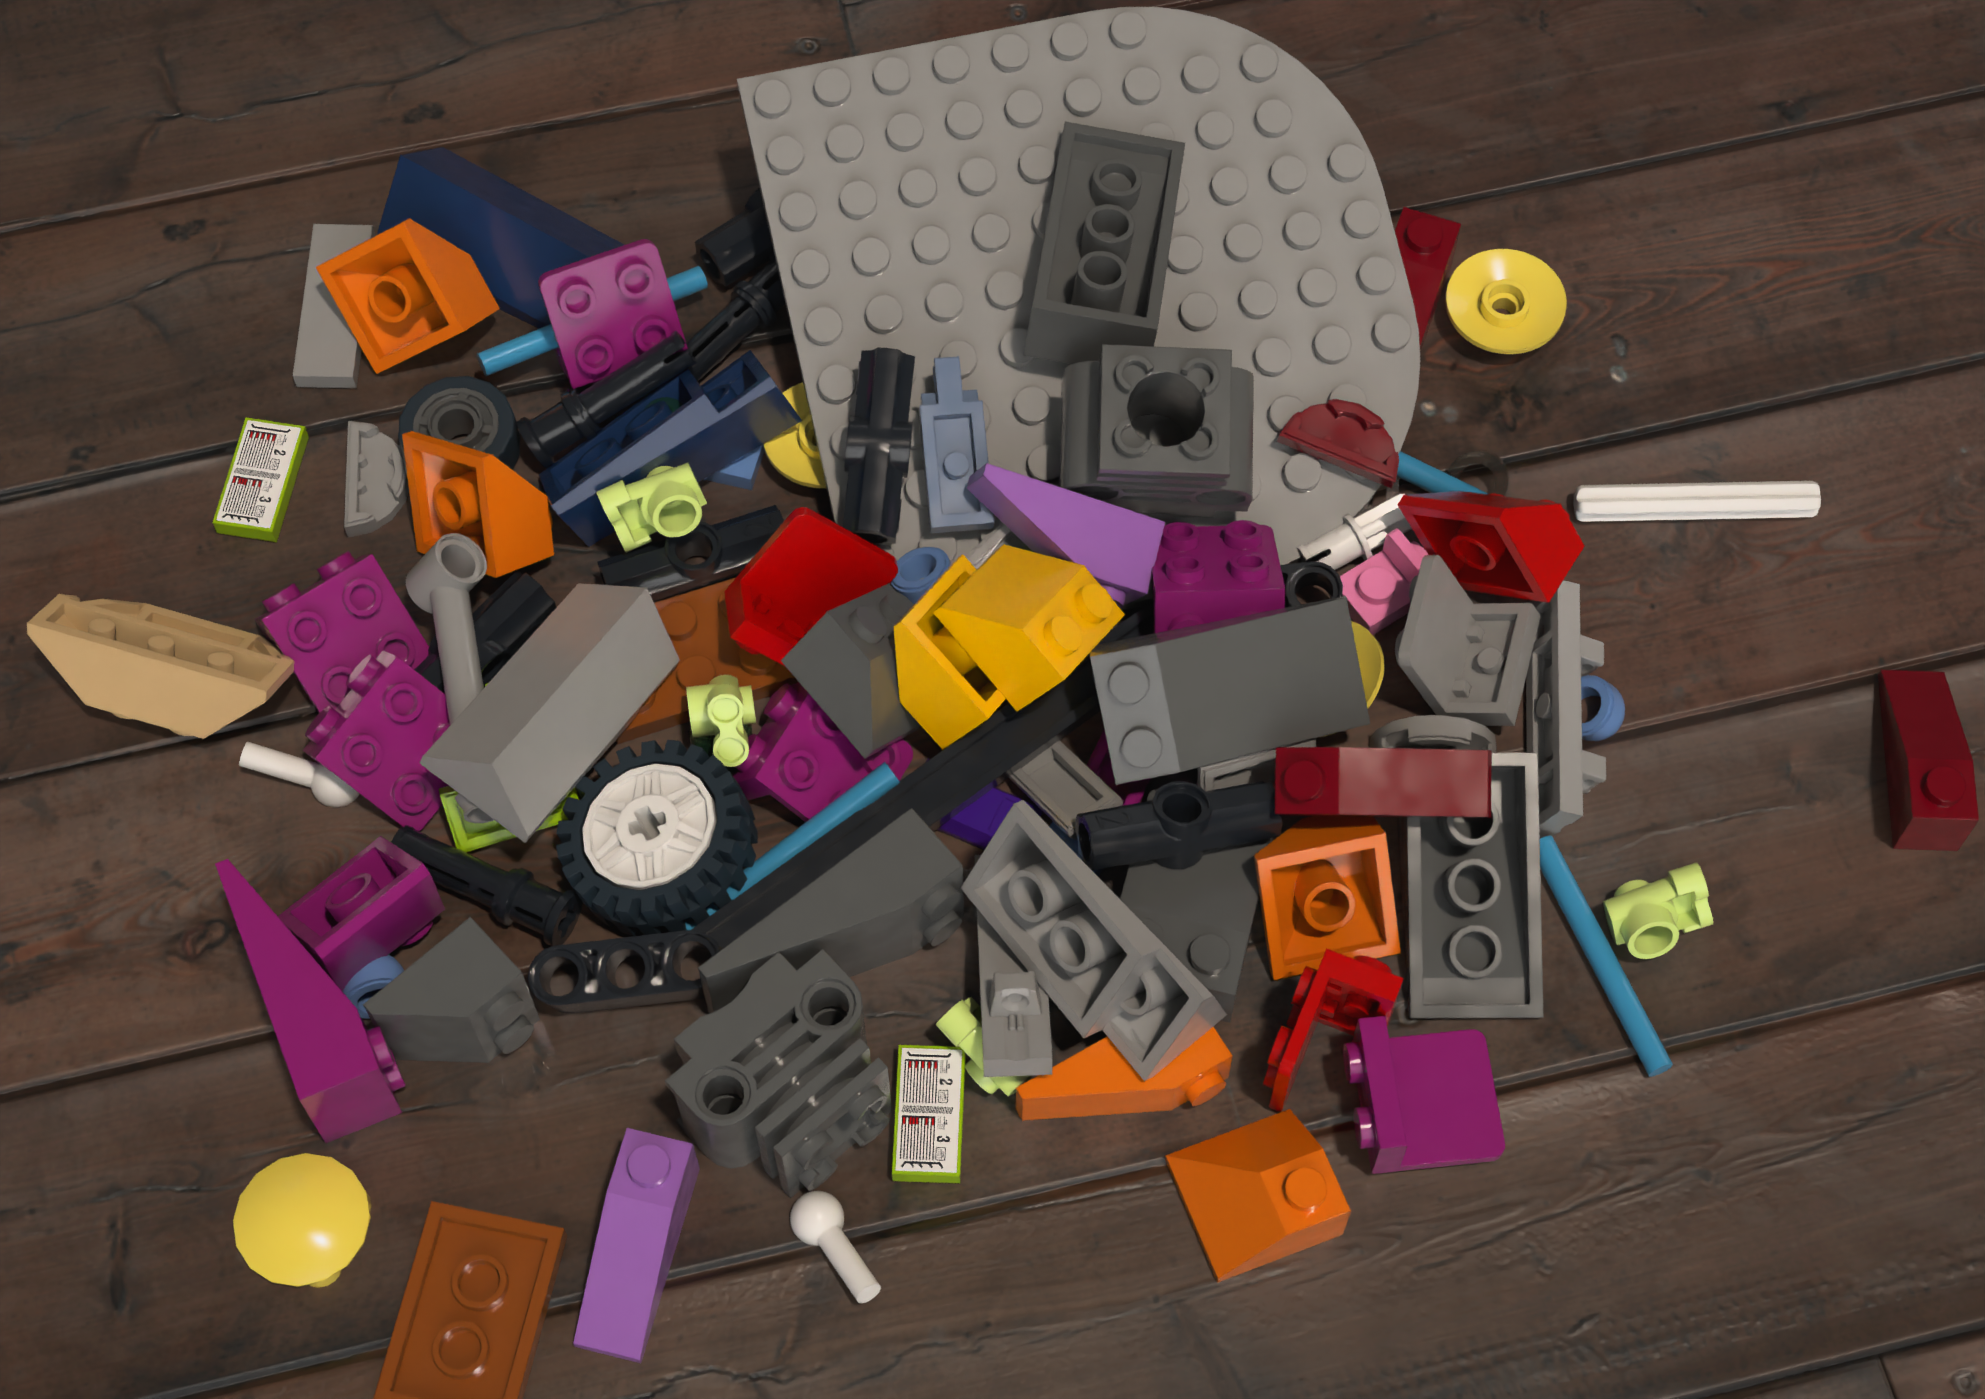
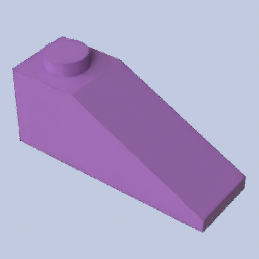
[967,463,1165,608]
[573,1128,700,1363]

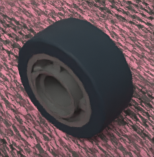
[398,376,520,470]

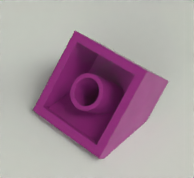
[278,836,445,991]

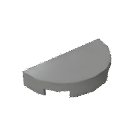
[344,421,409,538]
[1369,715,1497,753]

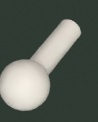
[239,741,360,808]
[790,1191,881,1303]

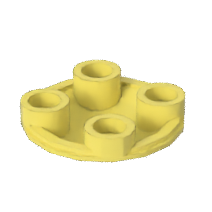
[233,1153,371,1288]

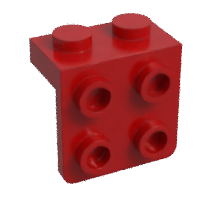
[724,507,898,675]
[1263,948,1404,1112]

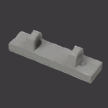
[1526,580,1606,837]
[974,855,1052,1077]

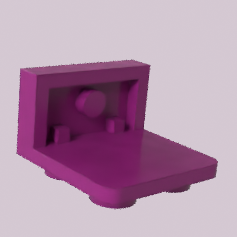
[538,239,688,389]
[1152,520,1285,634]
[254,550,429,713]
[302,651,450,831]
[732,682,913,822]
[1343,1016,1505,1174]

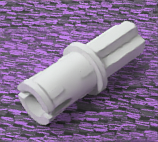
[1297,494,1412,570]

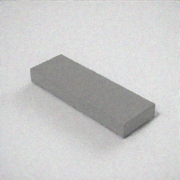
[293,224,376,388]

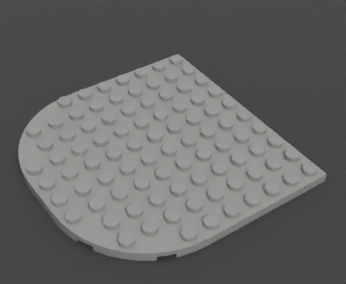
[737,7,1421,611]

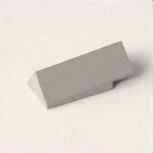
[420,583,680,843]
[961,800,1227,1081]

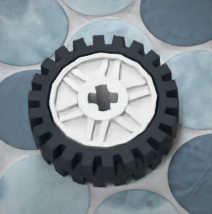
[556,740,758,936]

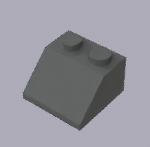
[781,583,922,759]
[363,917,540,1063]

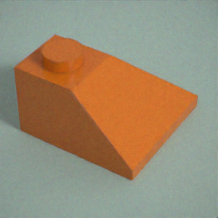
[316,218,500,374]
[402,431,554,578]
[1254,816,1401,980]
[1165,1109,1351,1283]

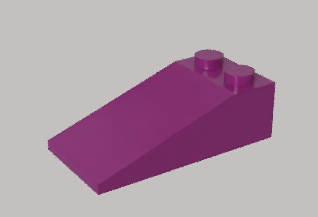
[215,859,406,1143]

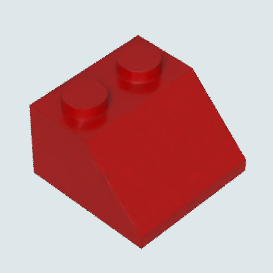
[1397,491,1585,603]

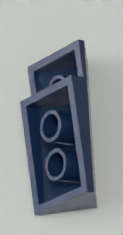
[377,147,624,329]
[539,350,802,547]

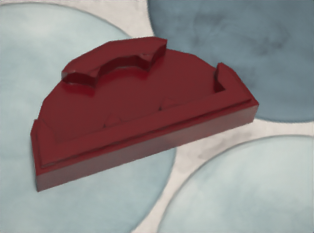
[1276,399,1399,489]

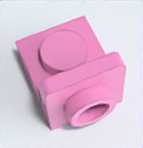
[1340,528,1428,635]

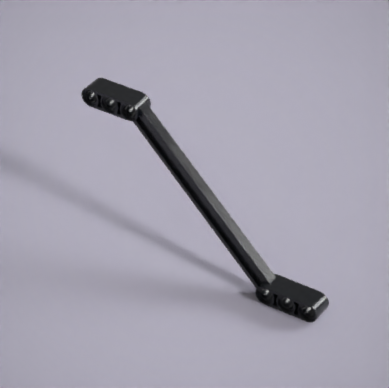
[528,561,1343,1014]

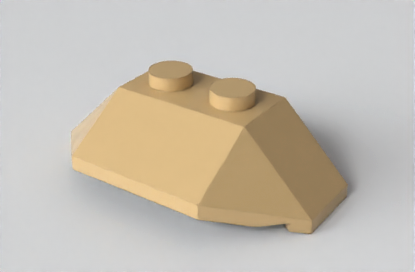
[27,594,294,739]

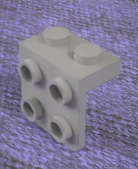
[1395,555,1541,726]

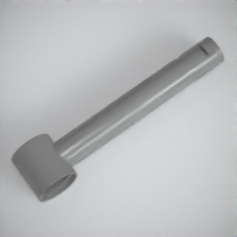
[406,533,494,823]

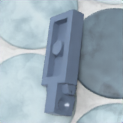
[919,356,995,534]

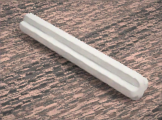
[1573,481,1821,522]

